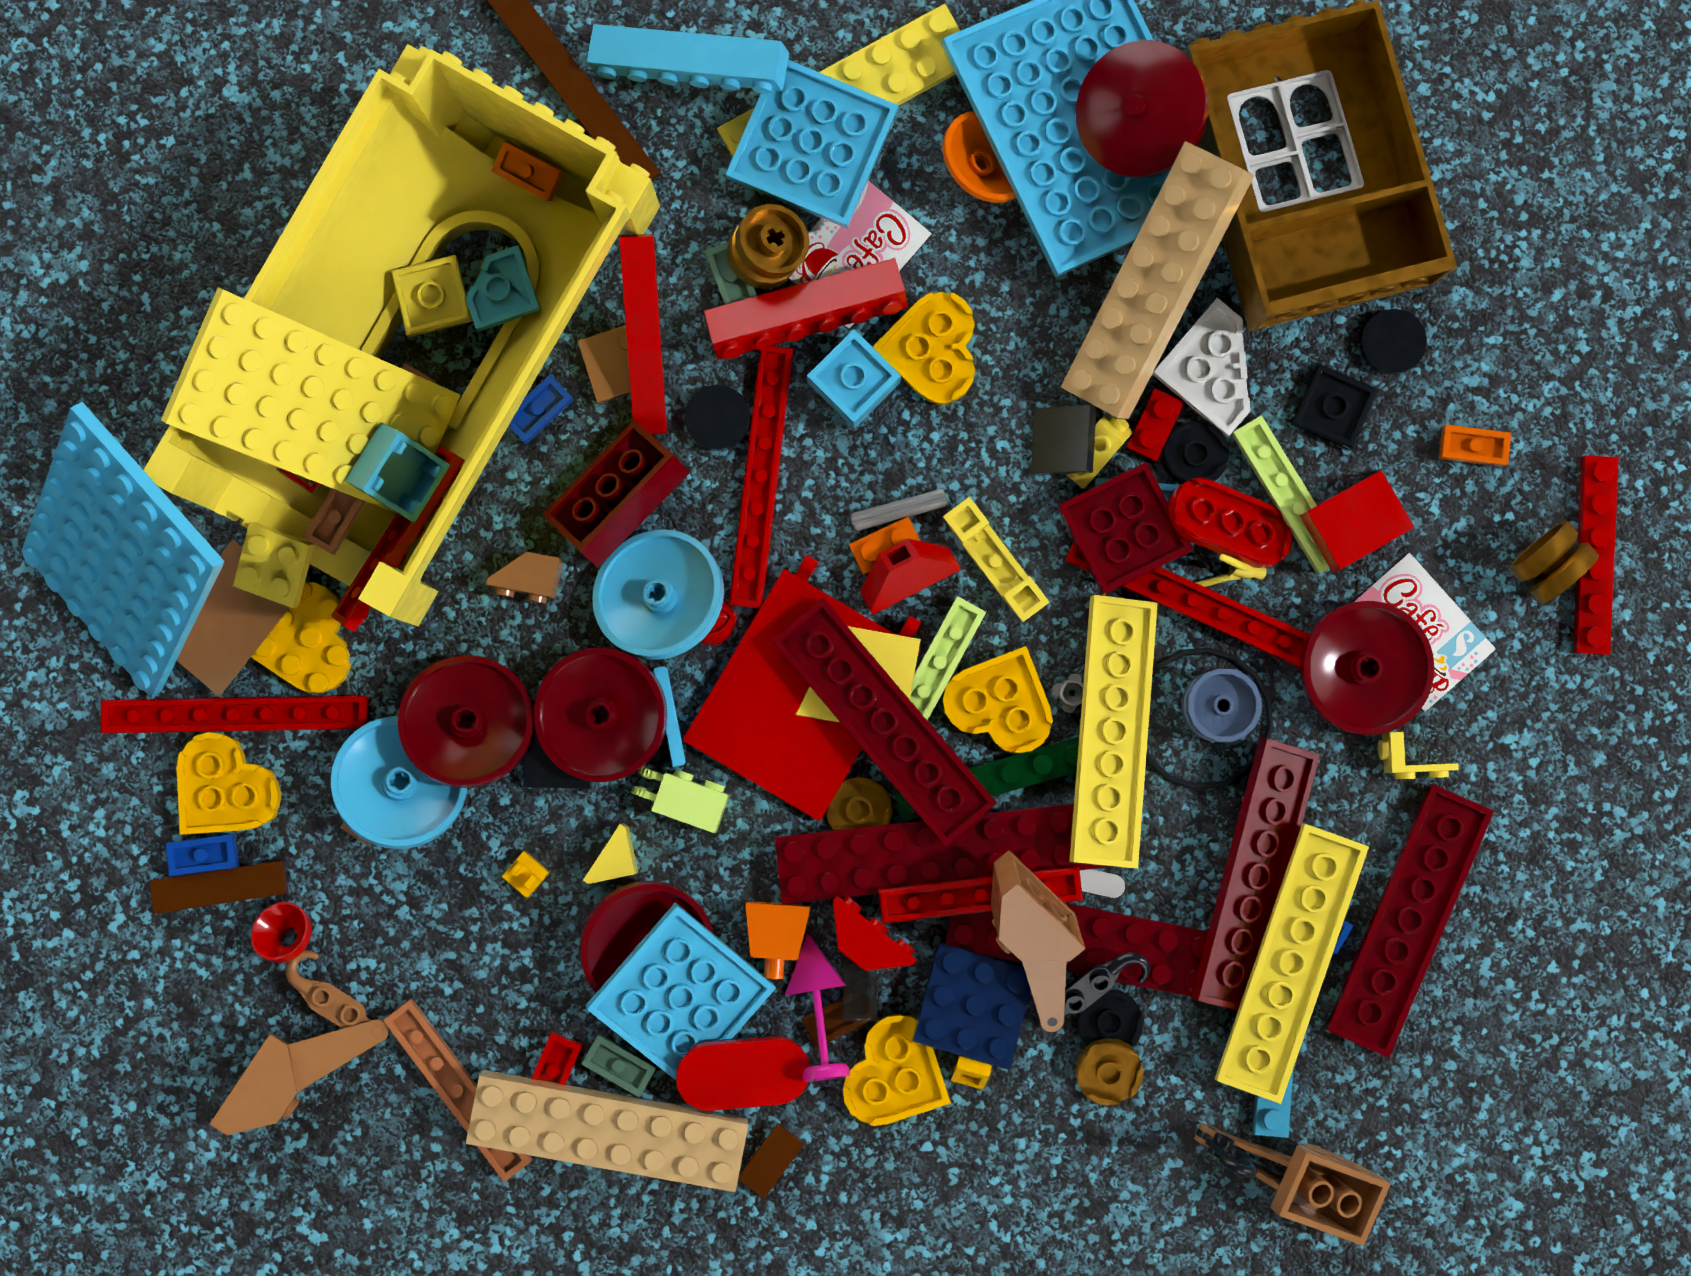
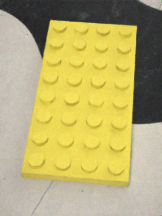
[161,288,461,513]

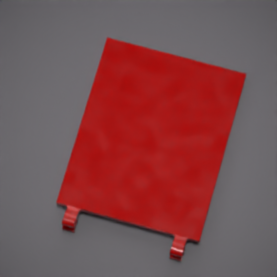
[682,555,921,822]

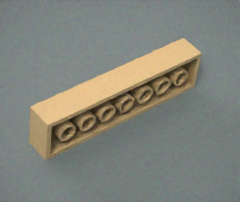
[1061,141,1254,419]
[466,1070,749,1192]

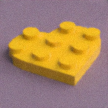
[873,292,975,406]
[251,582,351,693]
[942,646,1053,753]
[176,732,281,835]
[843,1014,951,1126]

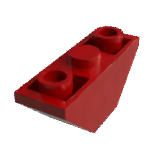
[860,539,961,615]
[833,896,917,972]

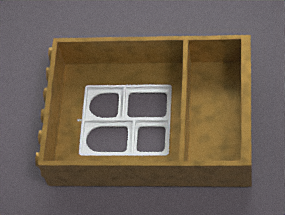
[1184,0,1458,332]

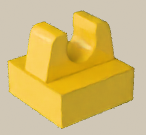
[502,851,550,898]
[951,1056,992,1090]

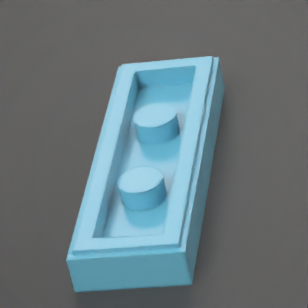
[653,666,686,768]

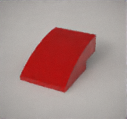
[1300,470,1414,573]

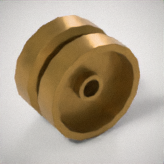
[727,204,809,289]
[1509,520,1599,604]

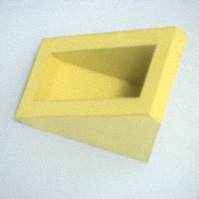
[583,823,638,884]

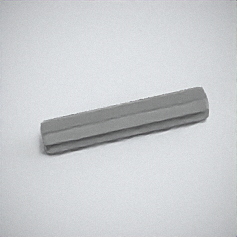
[851,489,947,531]

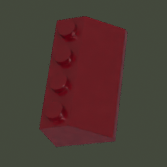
[542,420,689,568]

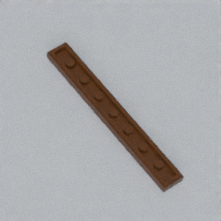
[486,0,661,182]

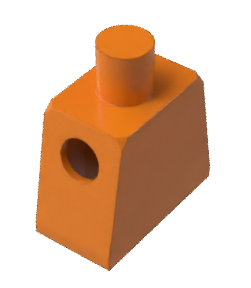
[746,901,811,979]

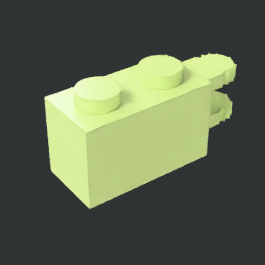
[631,767,730,833]

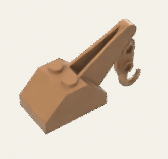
[210,950,388,1135]

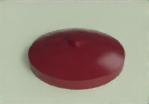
[1076,40,1209,178]
[1300,601,1434,735]
[534,648,668,782]
[398,655,534,788]
[579,881,714,993]

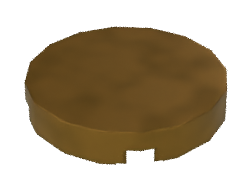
[826,777,893,830]
[1075,1038,1144,1105]

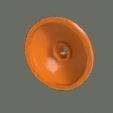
[942,111,1016,203]

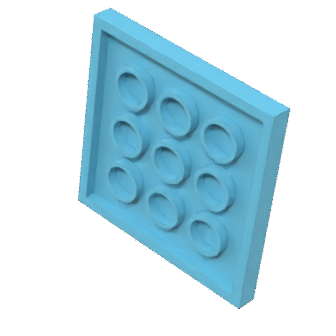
[725,60,899,229]
[585,903,776,1080]

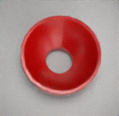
[251,902,312,963]

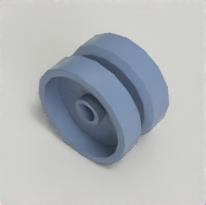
[1181,669,1262,743]

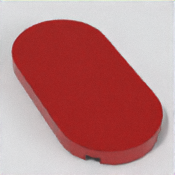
[1168,478,1293,568]
[675,1036,810,1111]

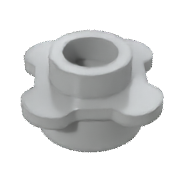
[1052,674,1083,713]

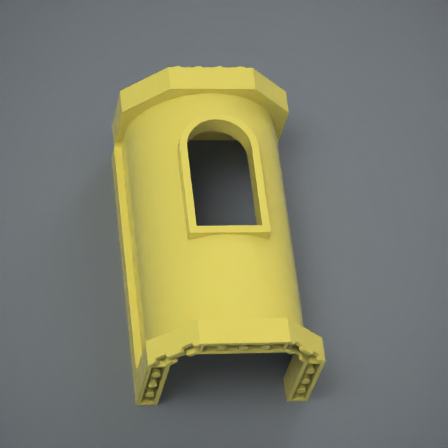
[144,44,660,626]

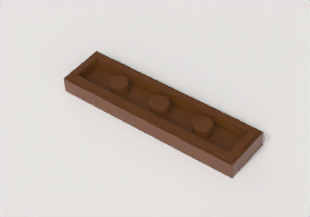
[149,860,289,914]

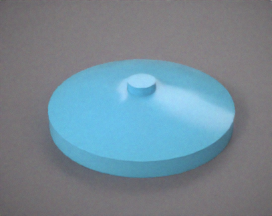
[592,529,724,660]
[331,716,467,849]

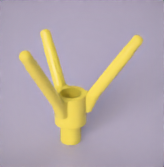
[1195,554,1267,587]

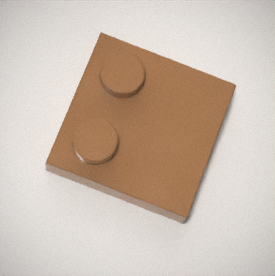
[577,325,631,404]

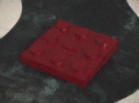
[1057,462,1193,596]

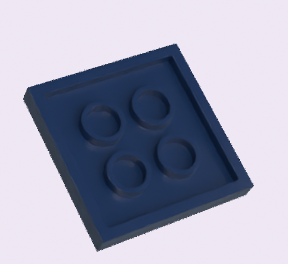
[911,943,1031,1070]

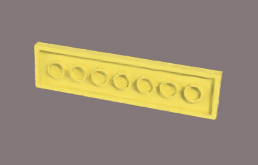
[717,4,961,158]
[1069,595,1158,869]
[1215,823,1369,1104]

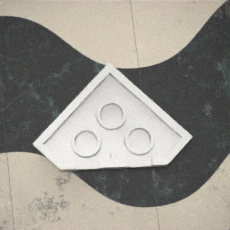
[1152,298,1251,437]

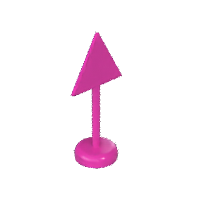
[785,934,850,1082]

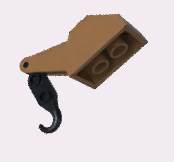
[991,851,1150,1032]
[1194,1123,1391,1246]

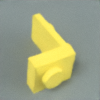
[1066,413,1133,489]
[1378,732,1459,779]

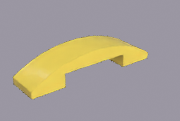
[943,497,1050,622]

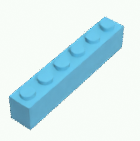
[587,24,789,94]

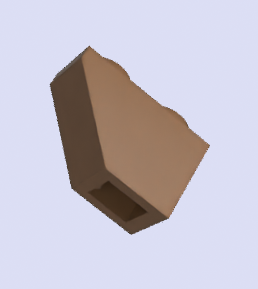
[486,552,564,604]

